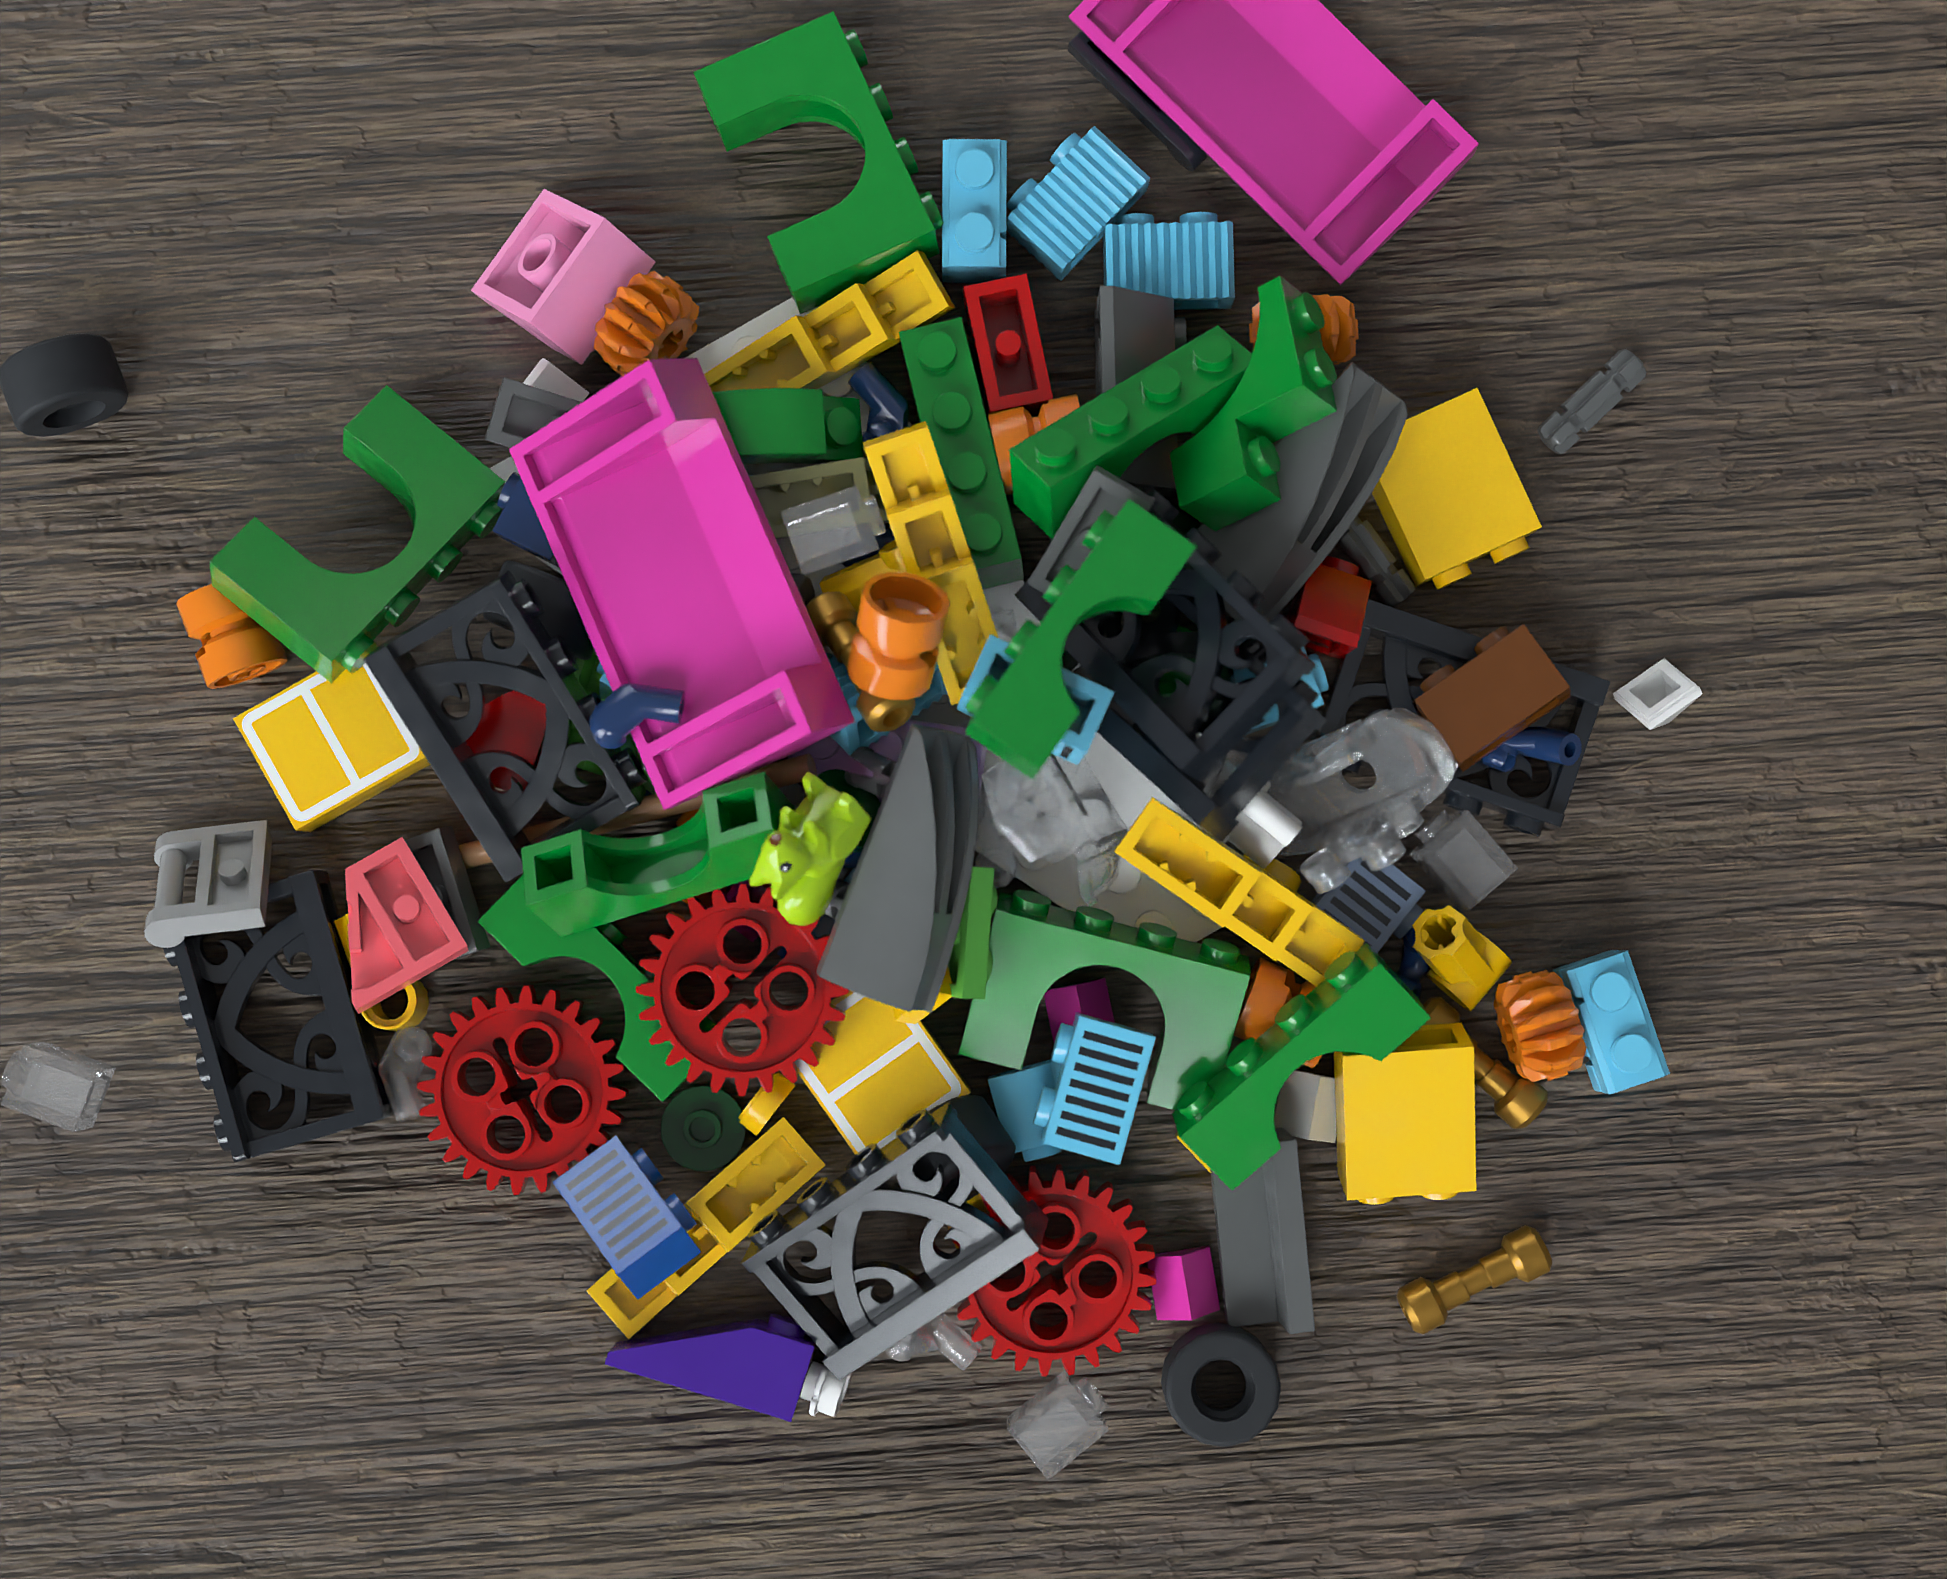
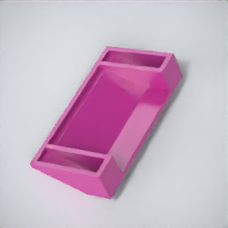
[1068,0,1479,286]
[509,358,855,810]

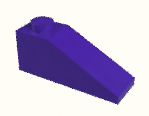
[605,1314,815,1422]

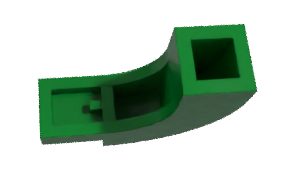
[712,388,863,465]

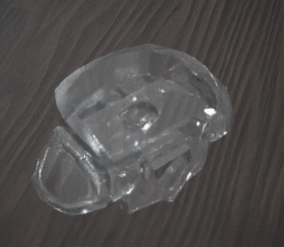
[1266,708,1457,893]
[974,753,1129,907]

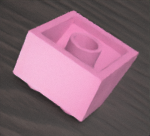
[471,189,655,365]

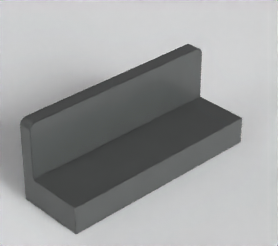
[1210,1127,1315,1334]

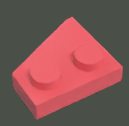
[345,837,469,1014]

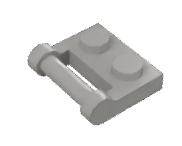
[144,820,273,948]

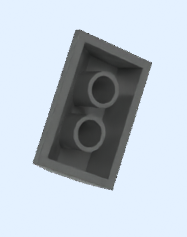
[1094,286,1186,499]

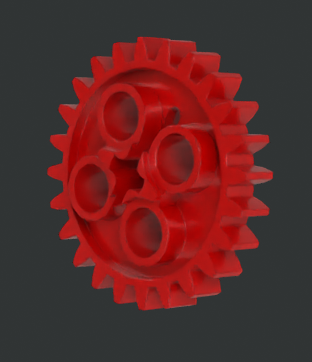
[636,882,849,1096]
[417,985,629,1195]
[952,1164,1157,1377]

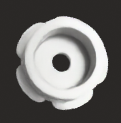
[800,1361,852,1417]

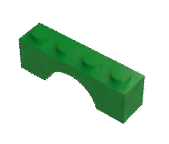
[899,317,1024,589]
[1009,325,1252,540]
[964,499,1197,780]
[521,771,795,937]
[477,875,717,1102]
[1172,943,1431,1191]

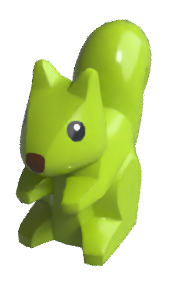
[749,772,871,926]

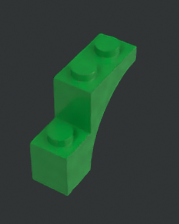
[1169,276,1337,531]

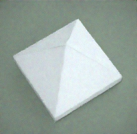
[1613,658,1702,730]

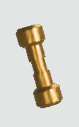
[806,592,915,732]
[1423,997,1548,1129]
[1396,1225,1553,1334]

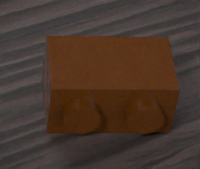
[1415,624,1570,772]

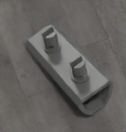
[1182,362,1408,621]
[816,723,979,1013]

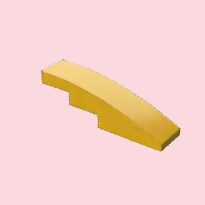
[704,250,955,392]
[863,421,999,705]
[1114,796,1365,987]
[586,1117,825,1339]

